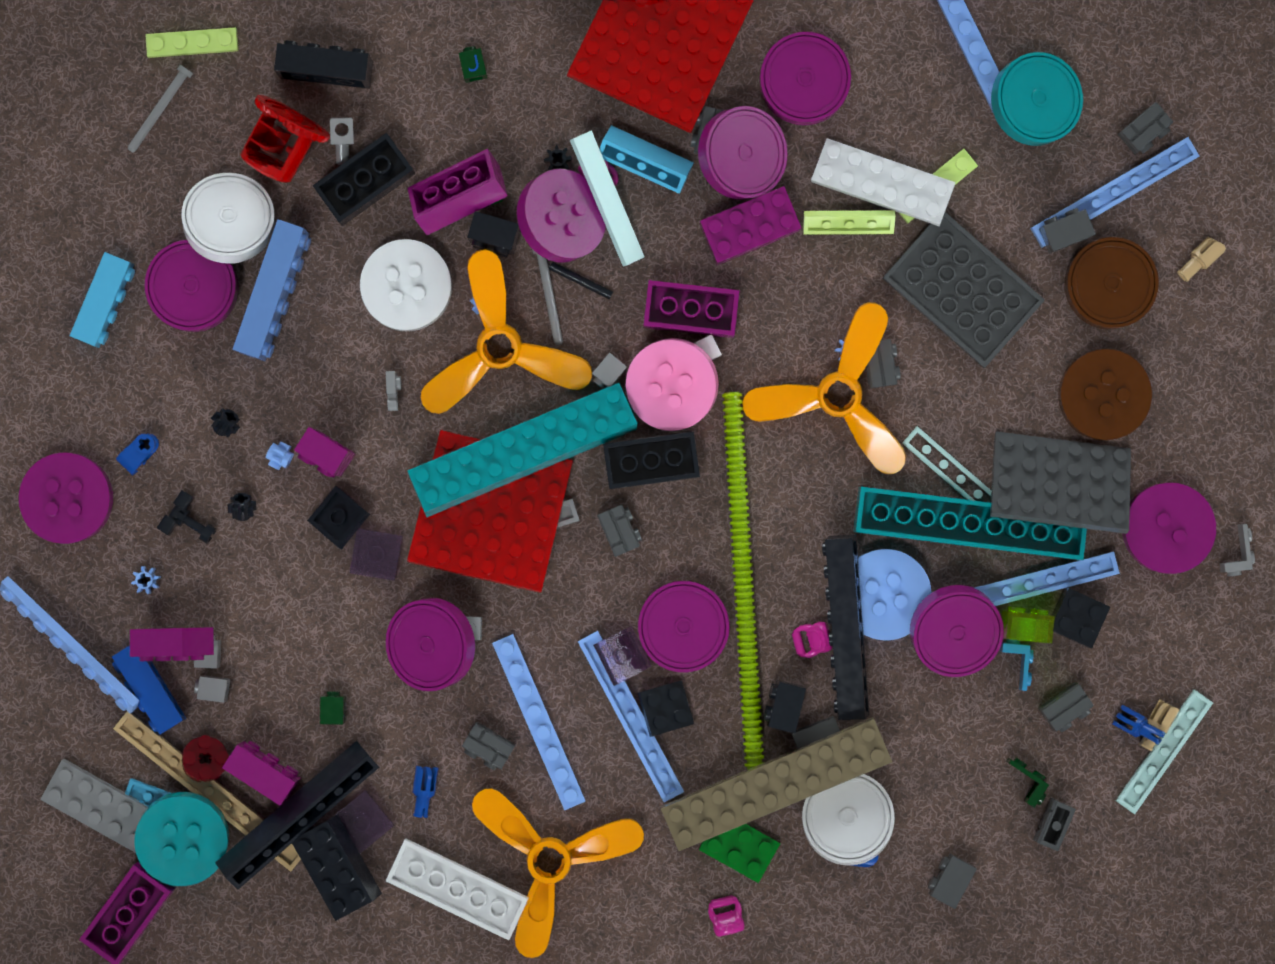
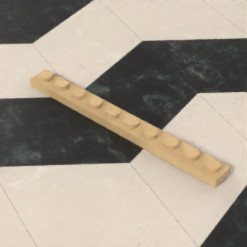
[113,711,301,872]

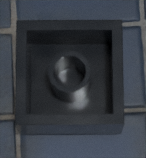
[467,211,521,258]
[1046,588,1110,649]
[763,680,806,733]

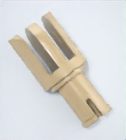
[1177,237,1226,282]
[1139,699,1179,751]

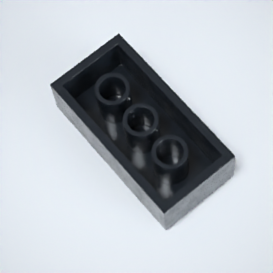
[274,40,373,89]
[313,133,416,226]
[603,432,700,490]
[292,814,382,921]

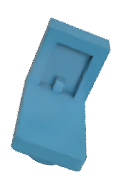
[999,638,1033,691]

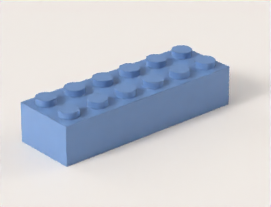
[232,219,311,361]

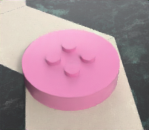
[626,338,719,431]

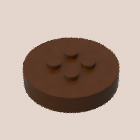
[1064,237,1159,329]
[1058,349,1152,441]

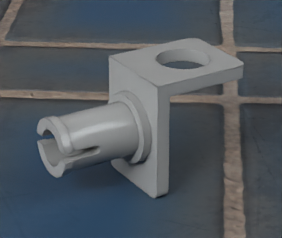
[330,117,354,165]

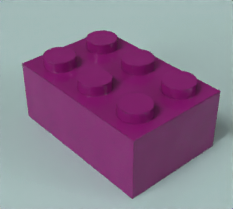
[294,427,356,478]
[130,627,214,661]
[222,740,301,806]

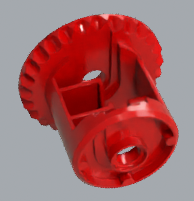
[240,95,330,183]

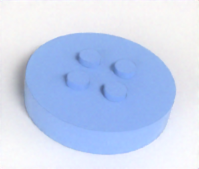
[858,549,932,640]

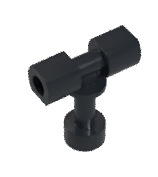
[157,490,217,544]

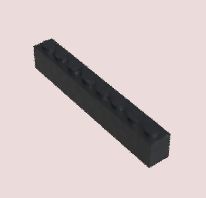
[822,535,869,720]
[215,741,379,890]

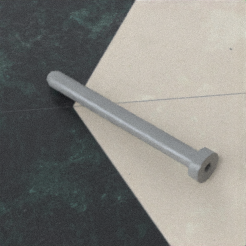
[128,65,193,153]
[532,249,563,345]

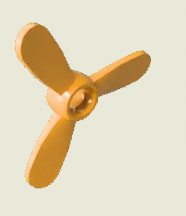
[421,249,592,414]
[742,302,906,474]
[472,789,644,958]

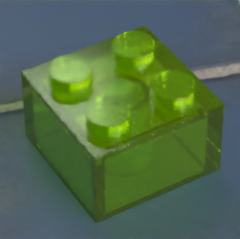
[1001,606,1055,644]

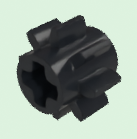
[544,145,572,171]
[211,408,240,437]
[227,493,257,521]

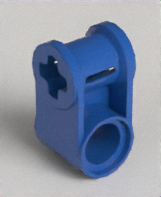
[116,434,159,476]

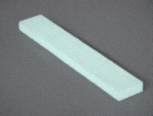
[570,131,644,267]
[902,426,991,501]
[1115,689,1213,814]

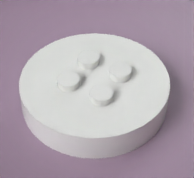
[182,173,275,264]
[360,239,452,331]
[802,774,894,865]

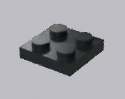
[307,486,370,550]
[637,680,694,737]

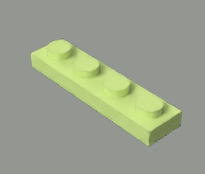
[146,27,238,58]
[898,149,978,224]
[803,210,896,234]

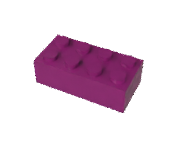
[407,148,508,235]
[699,186,802,266]
[643,280,740,338]
[79,862,176,964]

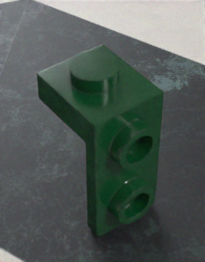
[1006,757,1049,808]

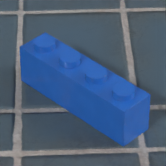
[112,646,187,735]

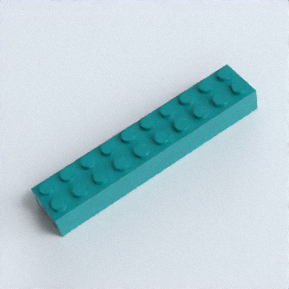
[407,383,637,518]
[853,487,1087,560]

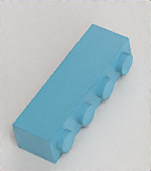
[600,125,694,194]
[70,252,135,348]

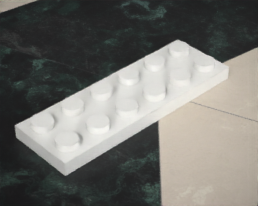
[811,138,956,227]
[386,839,529,940]

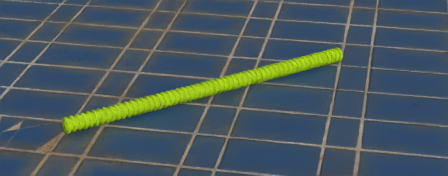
[722,392,765,771]

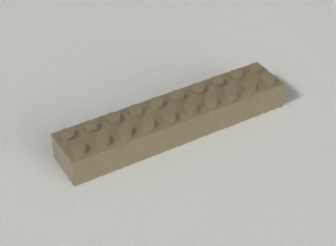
[661,717,892,851]

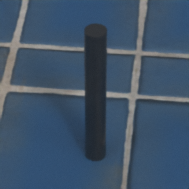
[549,262,613,300]

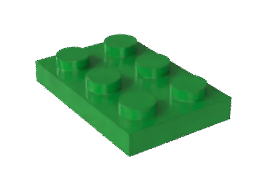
[699,824,781,883]

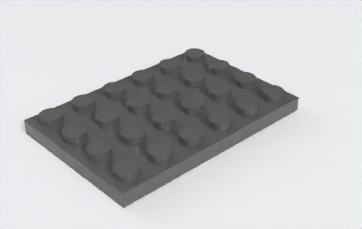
[882,212,1045,368]
[990,431,1131,534]

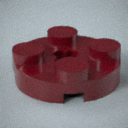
[182,735,229,782]

